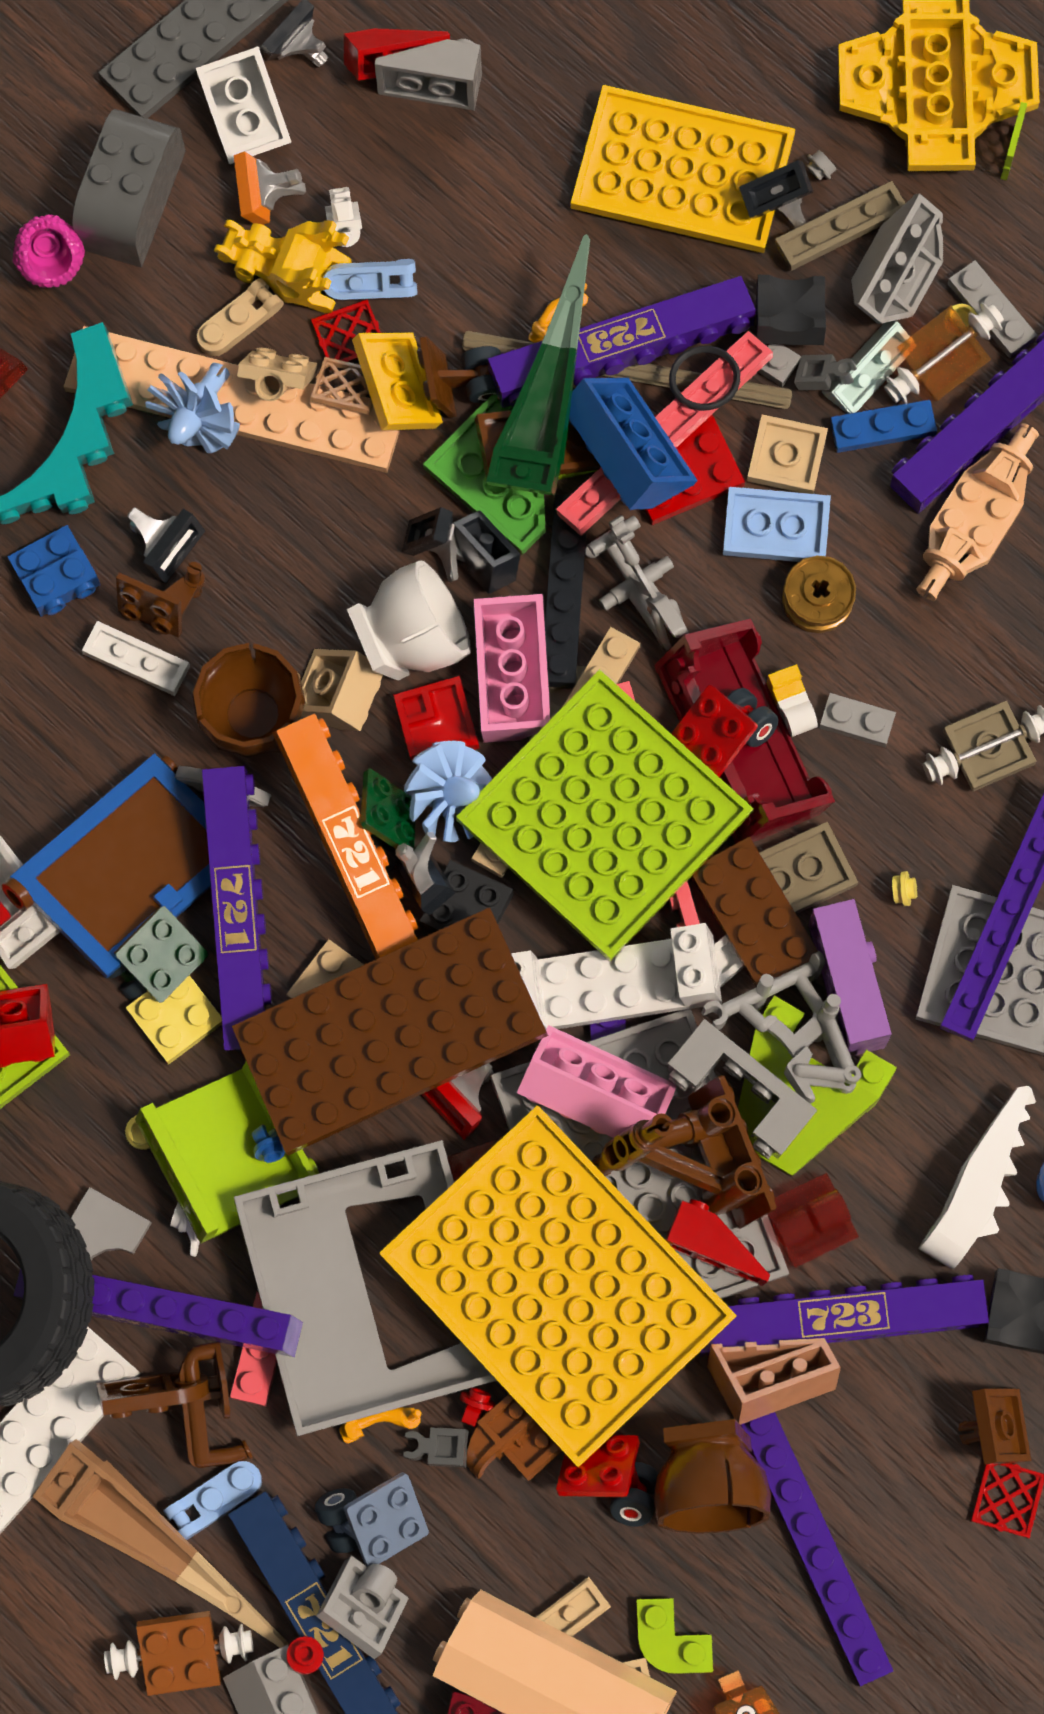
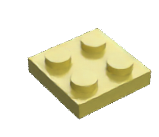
[126,975,222,1065]

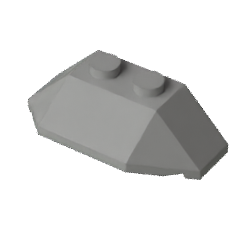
[851,193,943,324]

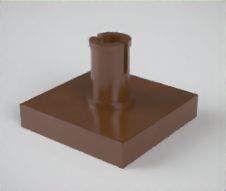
[958,1389,1032,1464]

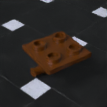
[116,562,205,638]

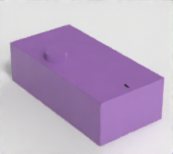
[808,899,892,1056]

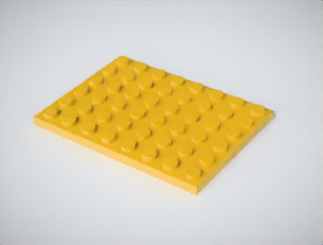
[379,1105,737,1467]

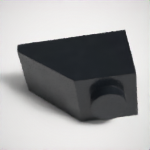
[453,510,521,594]

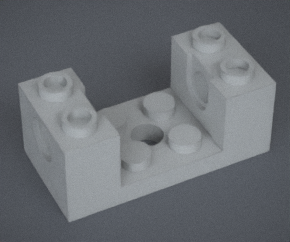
[667,1019,817,1160]

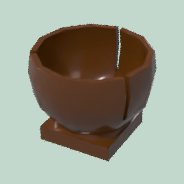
[192,643,306,757]
[654,1419,771,1534]

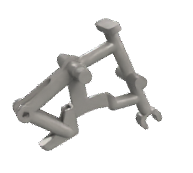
[585,515,689,652]
[701,951,861,1104]

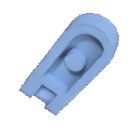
[323,259,417,300]
[163,1461,262,1540]

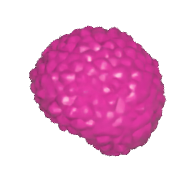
[12,215,85,288]

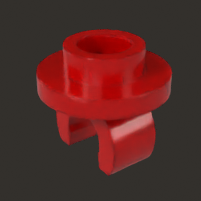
[460,1388,495,1427]
[286,1636,324,1675]

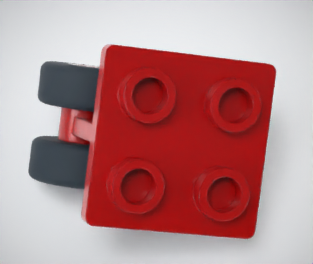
[671,685,778,777]
[556,1435,659,1527]

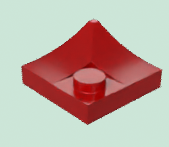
[394,676,480,761]

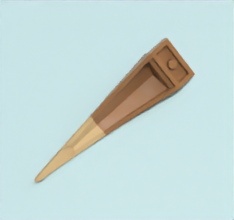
[32,1439,288,1648]

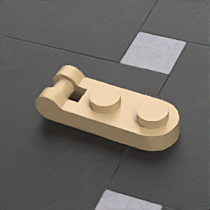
[197,278,284,356]

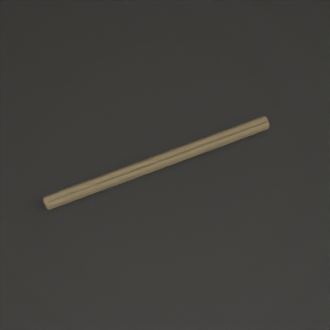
[462,331,792,409]

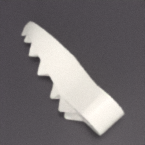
[919,1086,1036,1270]

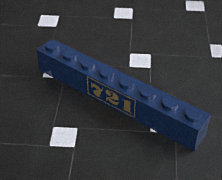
[228,1491,402,1714]

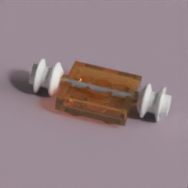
[884,303,1004,404]

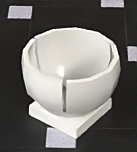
[347,560,471,681]

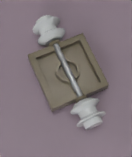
[923,701,1044,792]

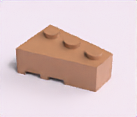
[707,1338,841,1425]

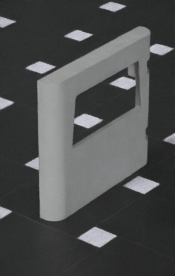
[234,1140,497,1436]

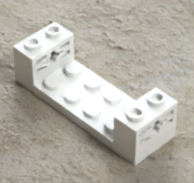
[511,923,722,1029]

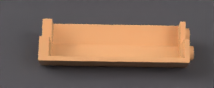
[432,1590,677,1714]

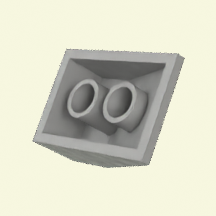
[375,39,482,111]

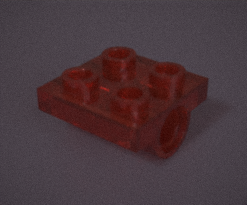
[768,1173,859,1269]

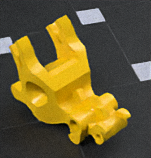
[214,220,352,313]

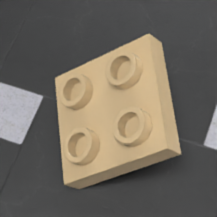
[237,348,317,401]

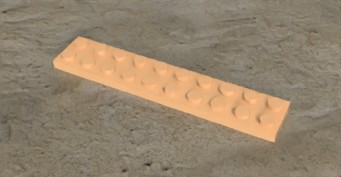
[64,326,400,473]

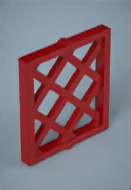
[311,299,381,370]
[971,1464,1044,1539]

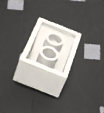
[196,47,291,164]

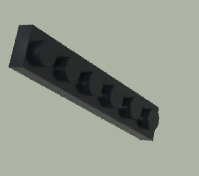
[545,494,586,689]

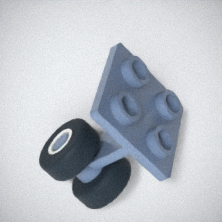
[315,1472,429,1567]

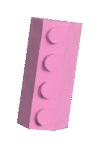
[474,594,550,743]
[517,1025,677,1138]

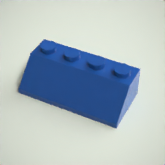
[569,378,698,510]

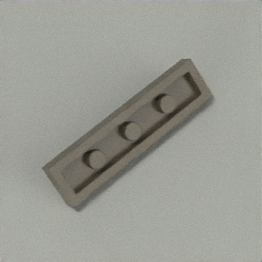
[775,181,906,271]

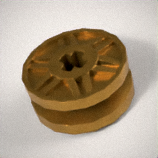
[782,555,856,633]

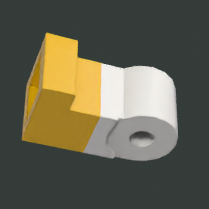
[766,664,818,737]

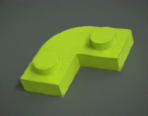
[637,1598,713,1674]

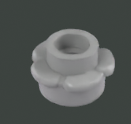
[806,150,837,181]

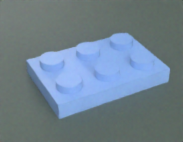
[723,487,831,562]

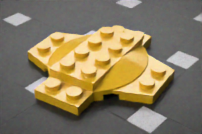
[838,0,1040,171]

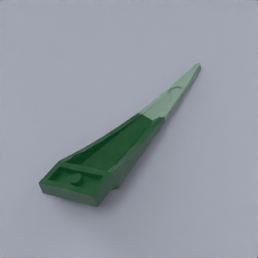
[486,234,590,496]

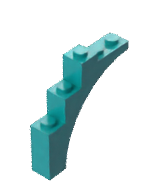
[0,322,133,524]

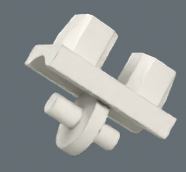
[325,187,362,247]

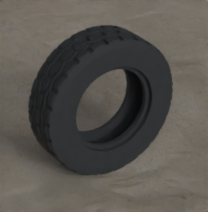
[0,1182,94,1406]

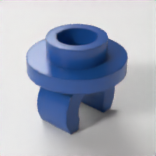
[252,1124,285,1163]

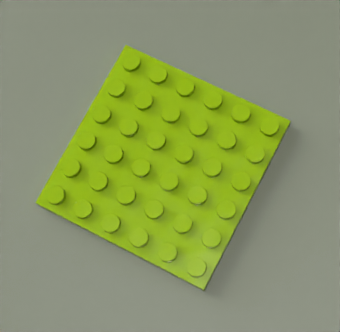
[456,669,754,961]

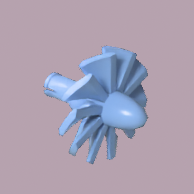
[145,363,240,453]
[404,741,492,842]

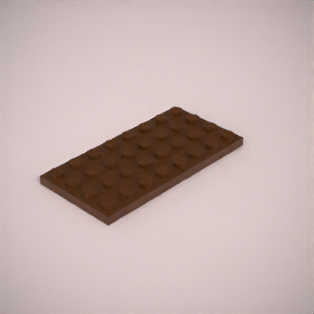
[232,907,549,1156]

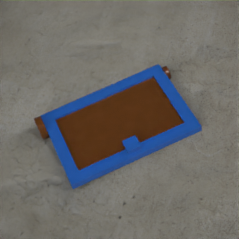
[2,753,211,979]

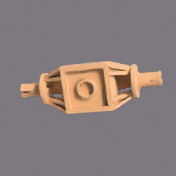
[917,423,1039,601]

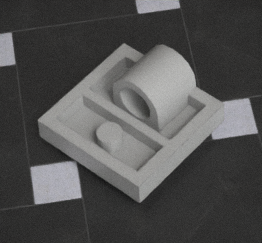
[316,1555,409,1659]

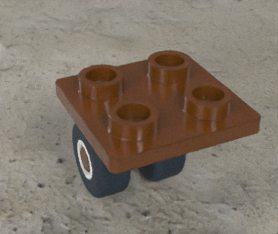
[417,336,501,418]

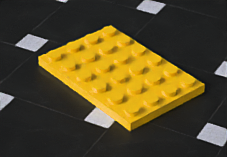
[571,85,795,253]

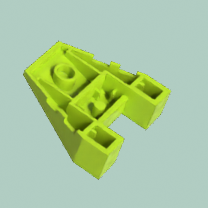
[738,995,897,1177]

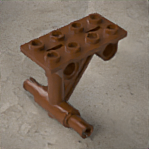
[591,1075,777,1229]

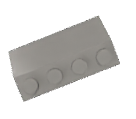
[223,1645,319,1714]

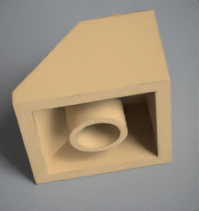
[301,649,383,731]

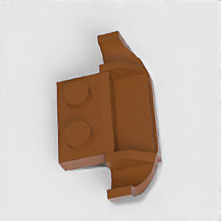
[466,1394,562,1481]

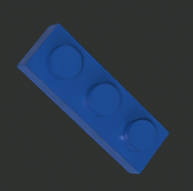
[830,400,937,453]

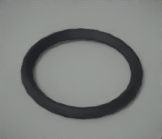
[669,346,741,411]

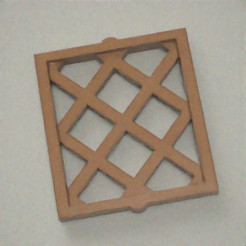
[310,357,373,415]

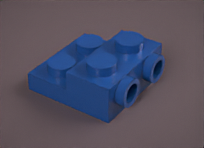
[7,525,101,617]

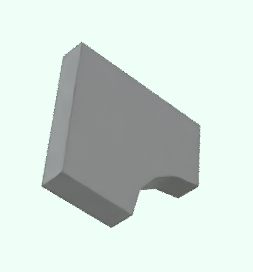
[71,1187,152,1260]

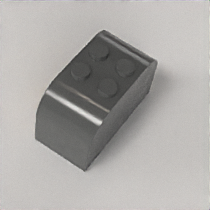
[72,109,186,268]

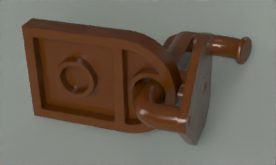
[96,1342,253,1468]

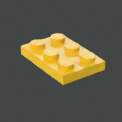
[352,333,443,430]

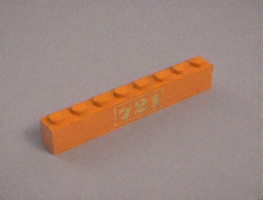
[272,713,418,959]

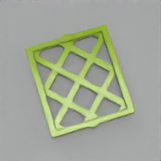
[1001,102,1028,181]

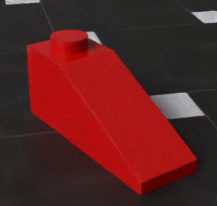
[344,28,450,81]
[665,1199,770,1286]

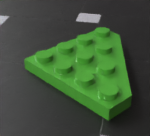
[423,394,545,555]

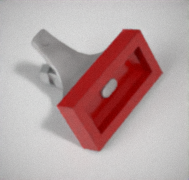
[421,1063,494,1140]

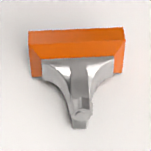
[234,151,306,225]

